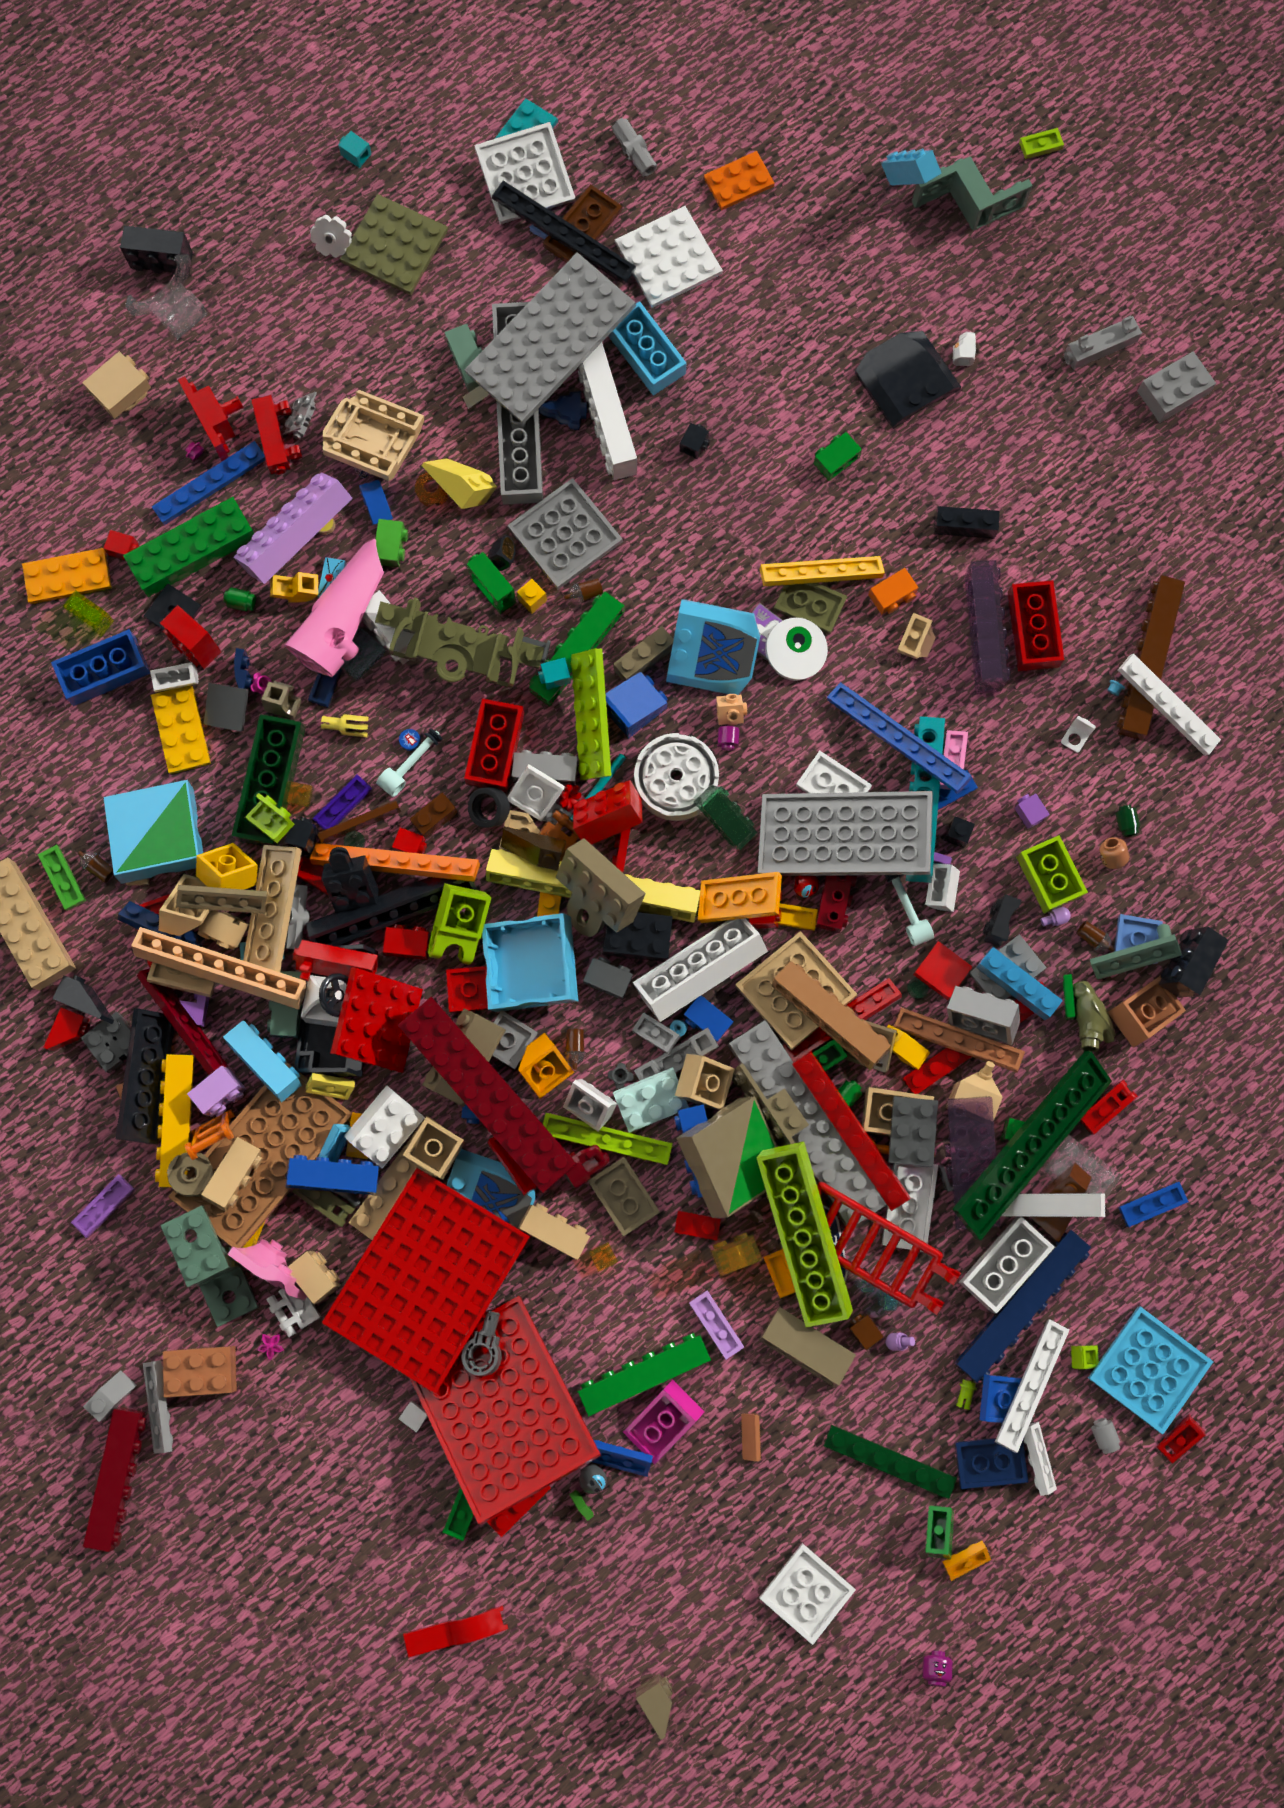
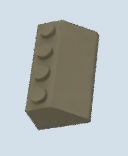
[422,1009,506,1107]

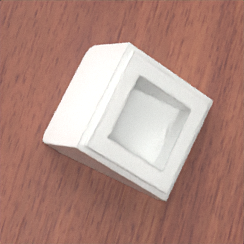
[399,1400,428,1432]

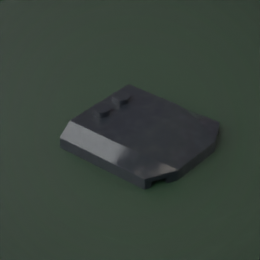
[855,331,961,429]

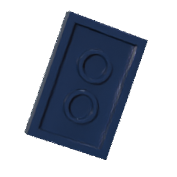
[954,1438,1028,1489]

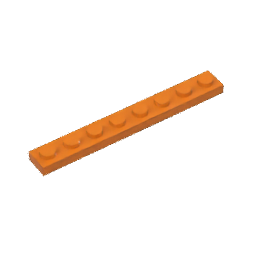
[310,843,480,882]

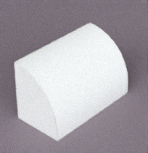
[150,662,198,692]
[925,863,960,912]

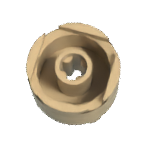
[197,910,249,950]

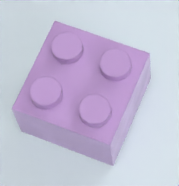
[187,1066,246,1117]

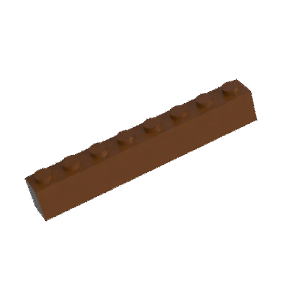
[1116,575,1185,741]

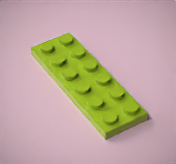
[571,648,611,780]

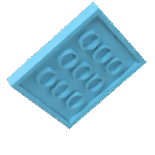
[1088,1306,1214,1434]

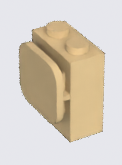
[82,351,151,419]

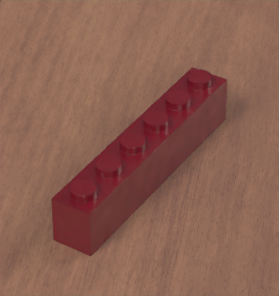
[83,1407,147,1552]

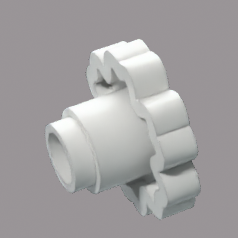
[310,215,352,258]

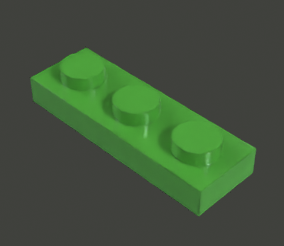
[38,845,86,911]

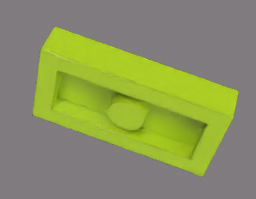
[1019,128,1064,159]

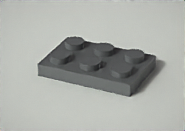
[888,1096,938,1167]

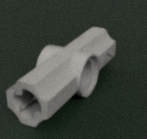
[612,118,657,177]
[285,885,309,949]

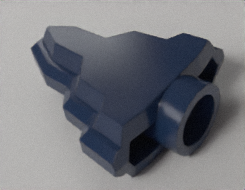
[538,391,587,430]

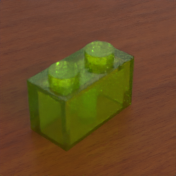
[63,590,114,637]

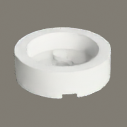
[634,733,719,821]

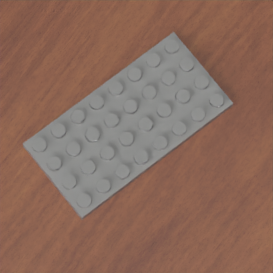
[465,253,636,424]
[758,791,933,876]

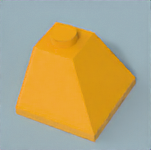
[518,1033,574,1098]

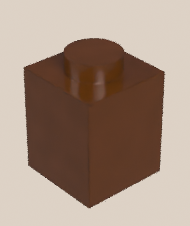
[848,1313,884,1350]

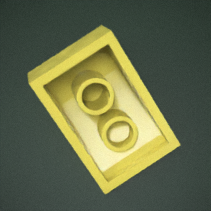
[422,459,497,509]

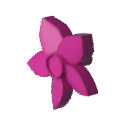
[257,1334,284,1360]

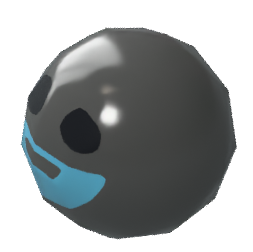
[579,1465,607,1494]

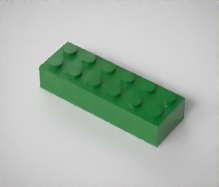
[123,497,254,597]

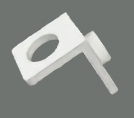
[1061,716,1096,753]

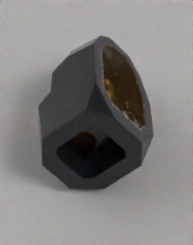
[488,535,516,571]

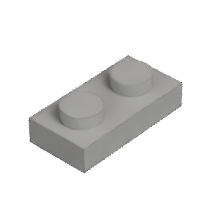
[632,1012,680,1054]

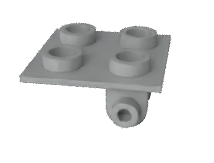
[284,391,317,440]

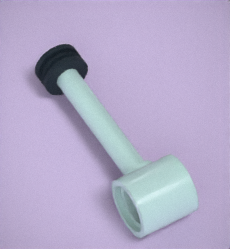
[376,728,442,797]
[884,875,934,947]

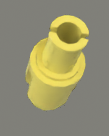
[321,714,369,737]

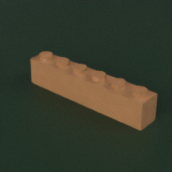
[772,961,891,1071]

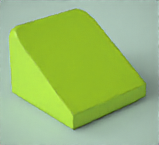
[1071,1345,1099,1369]

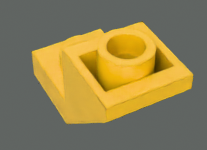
[887,1024,930,1070]

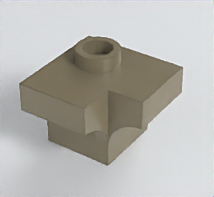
[261,681,301,719]

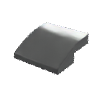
[204,683,249,731]

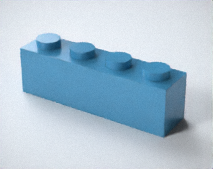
[976,947,1063,1020]

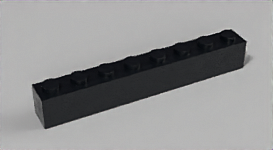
[306,877,477,946]

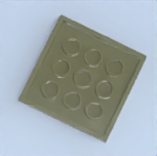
[340,194,448,295]

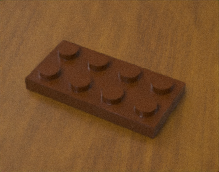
[542,184,622,263]

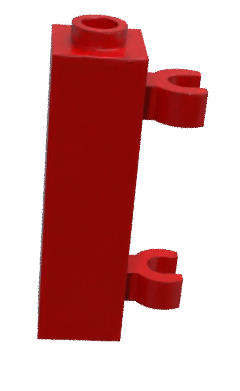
[252,395,303,475]
[293,940,378,981]

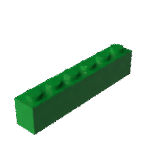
[529,591,625,707]
[578,1332,711,1417]

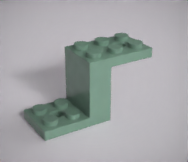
[912,156,1033,231]
[161,1205,259,1327]

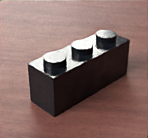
[933,506,1000,539]

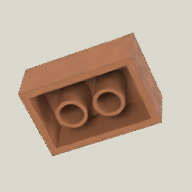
[163,1346,237,1398]

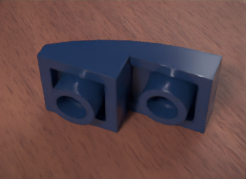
[234,648,253,690]

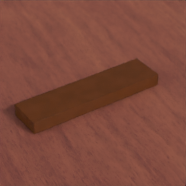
[318,801,401,844]

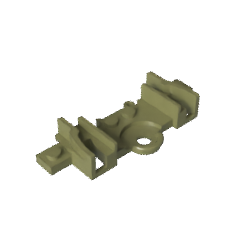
[375,597,544,689]

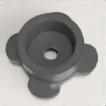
[608,1063,633,1089]

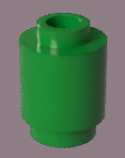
[223,587,256,612]
[838,1080,862,1109]

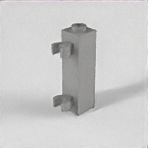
[1064,316,1142,370]

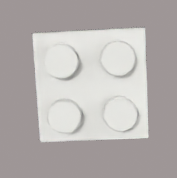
[507,764,565,821]

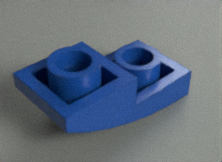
[359,480,393,525]

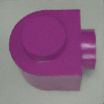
[717,726,740,751]

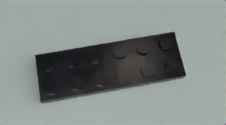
[115,1008,174,1145]

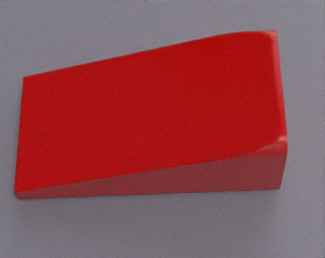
[1156,1415,1206,1464]

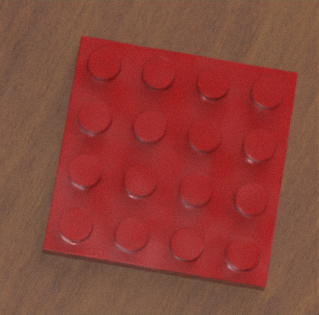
[330,967,423,1073]

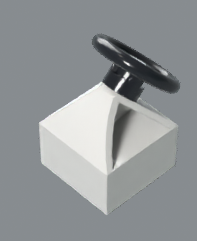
[301,973,349,1027]

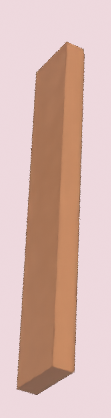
[894,1007,1025,1073]

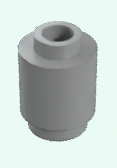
[1091,1418,1120,1454]

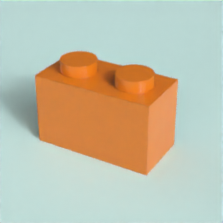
[868,568,919,615]

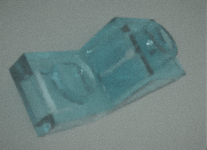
[855,1278,902,1311]

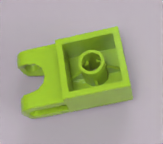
[428,883,491,965]

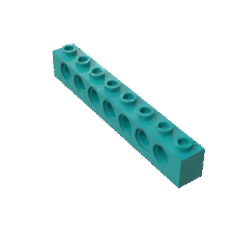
[906,716,945,883]

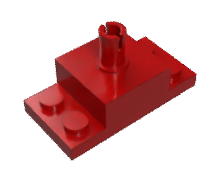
[178,376,244,461]

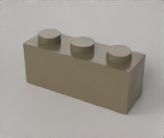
[613,626,674,682]

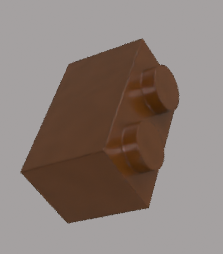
[410,792,458,840]

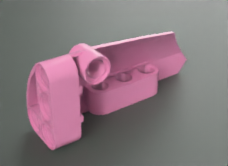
[285,539,384,677]

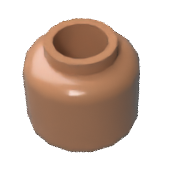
[1099,837,1130,869]

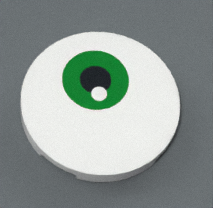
[765,618,828,681]

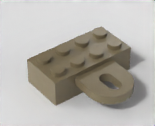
[556,839,646,937]

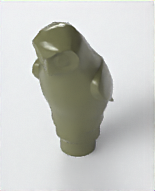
[1073,981,1116,1052]

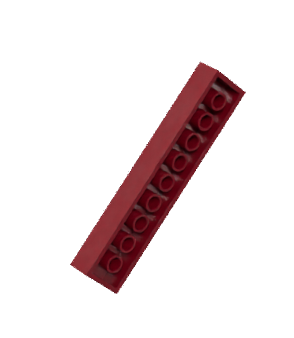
[398,996,577,1193]

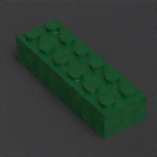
[231,714,305,846]

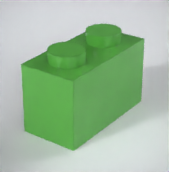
[375,519,408,567]

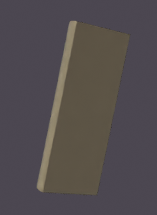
[759,1307,856,1388]

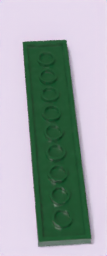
[952,1050,1112,1241]

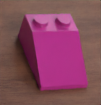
[623,1380,704,1465]

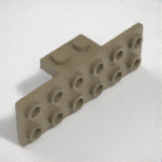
[732,1063,816,1175]

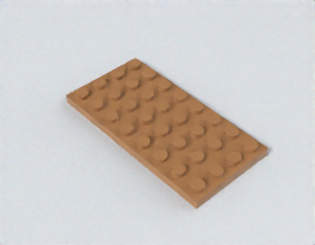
[168,1062,352,1248]

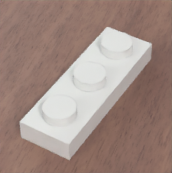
[1023,1422,1057,1496]

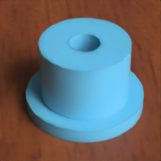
[1107,680,1125,696]
[670,1020,688,1037]

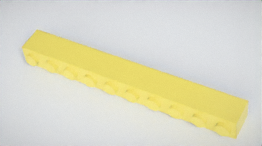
[486,849,700,923]

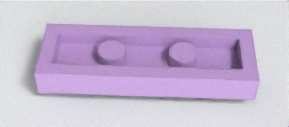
[689,1290,744,1359]

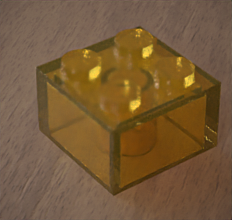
[710,1232,762,1276]

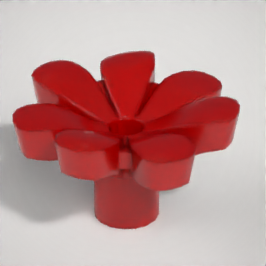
[559,784,581,812]

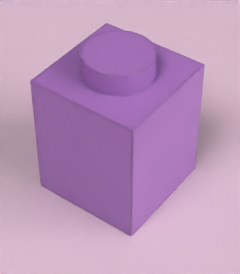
[1014,794,1050,829]

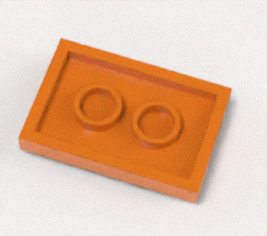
[704,151,775,211]

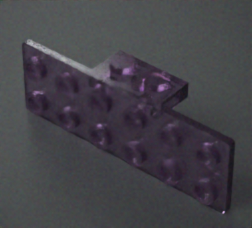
[944,1096,1000,1229]

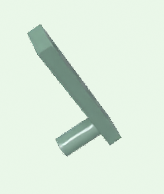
[1090,924,1182,980]

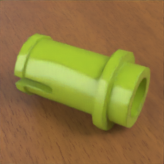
[956,1379,977,1410]

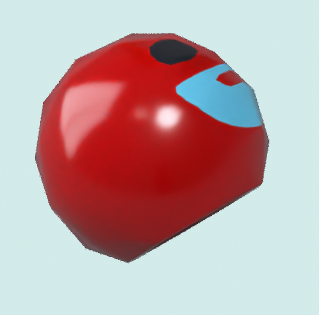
[794,876,819,898]

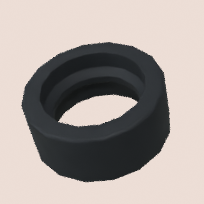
[468,787,510,828]

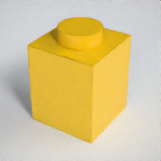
[517,579,547,614]

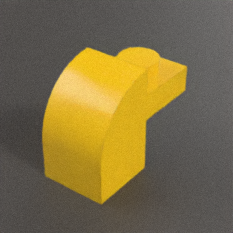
[270,572,318,603]

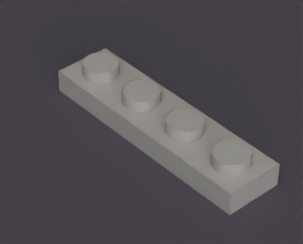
[143,1360,173,1454]

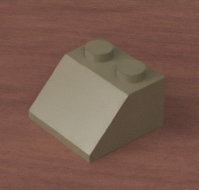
[636,1673,673,1740]

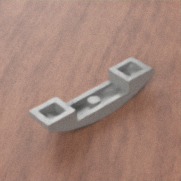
[634,1028,719,1081]

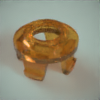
[415,472,448,507]

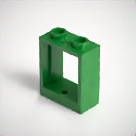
[467,552,516,615]

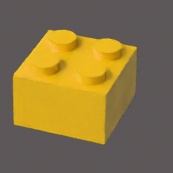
[196,843,258,890]

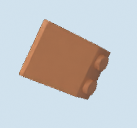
[1108,975,1186,1048]

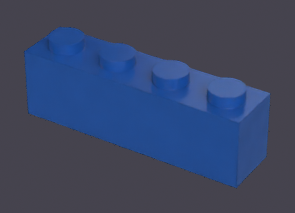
[285,1155,379,1195]

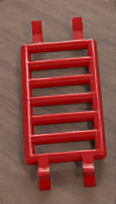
[817,1182,961,1315]

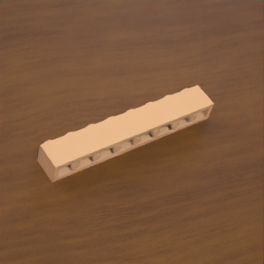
[132,927,307,1010]

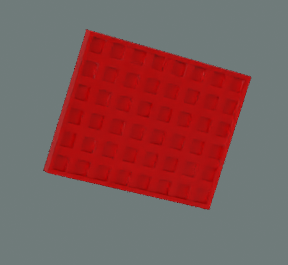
[322,1168,531,1394]

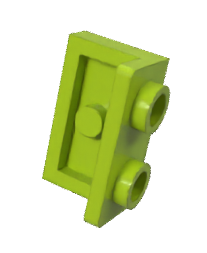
[245,793,295,843]

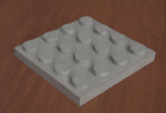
[507,478,623,590]

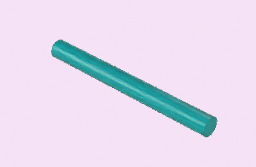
[569,754,626,822]

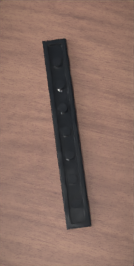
[492,180,636,285]

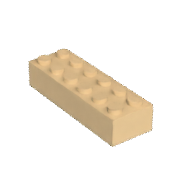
[0,857,77,991]

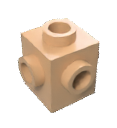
[716,694,747,726]

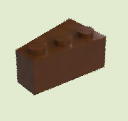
[1031,1163,1092,1242]

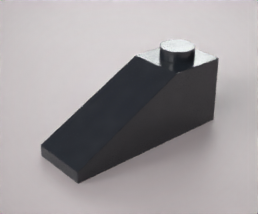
[52,975,114,1024]

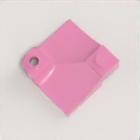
[228,1239,307,1301]

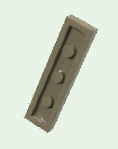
[176,885,267,914]

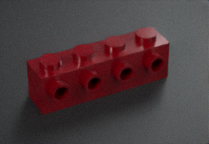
[815,875,857,933]

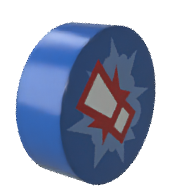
[399,729,421,751]

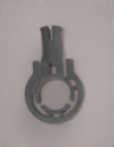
[462,1310,502,1377]

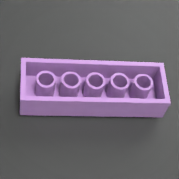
[234,472,353,584]

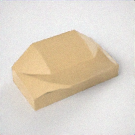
[897,613,936,659]

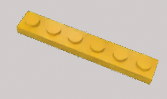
[760,556,885,586]

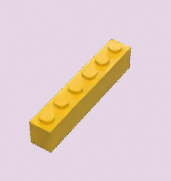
[155,1054,194,1187]

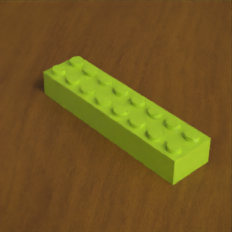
[756,1141,853,1327]

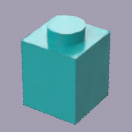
[338,131,372,168]
[538,658,571,690]

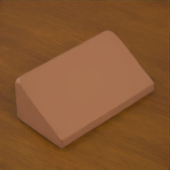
[741,1413,761,1461]

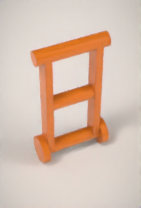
[185,1109,235,1160]

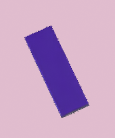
[312,774,373,830]

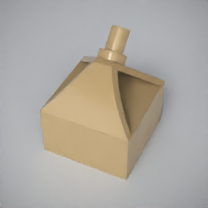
[945,1061,1002,1124]

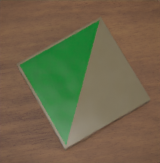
[676,1096,777,1218]

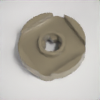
[167,1152,213,1197]

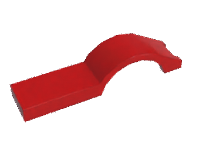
[403,1605,508,1658]

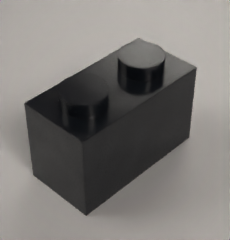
[285,817,319,856]

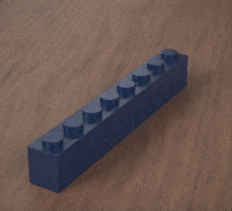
[954,1229,1091,1383]

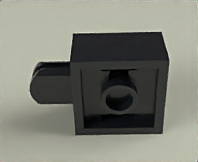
[322,847,379,913]

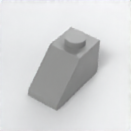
[83,1371,137,1422]

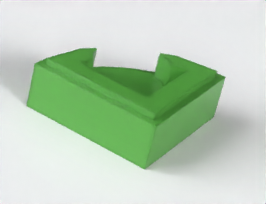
[569,1490,594,1521]

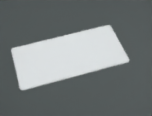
[463,386,490,409]

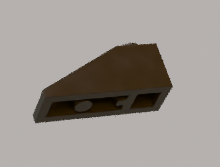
[501,826,566,871]

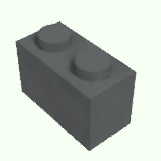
[583,957,633,1000]

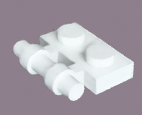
[266,1289,321,1337]

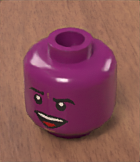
[922,1650,953,1687]

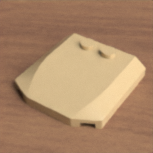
[323,390,424,481]

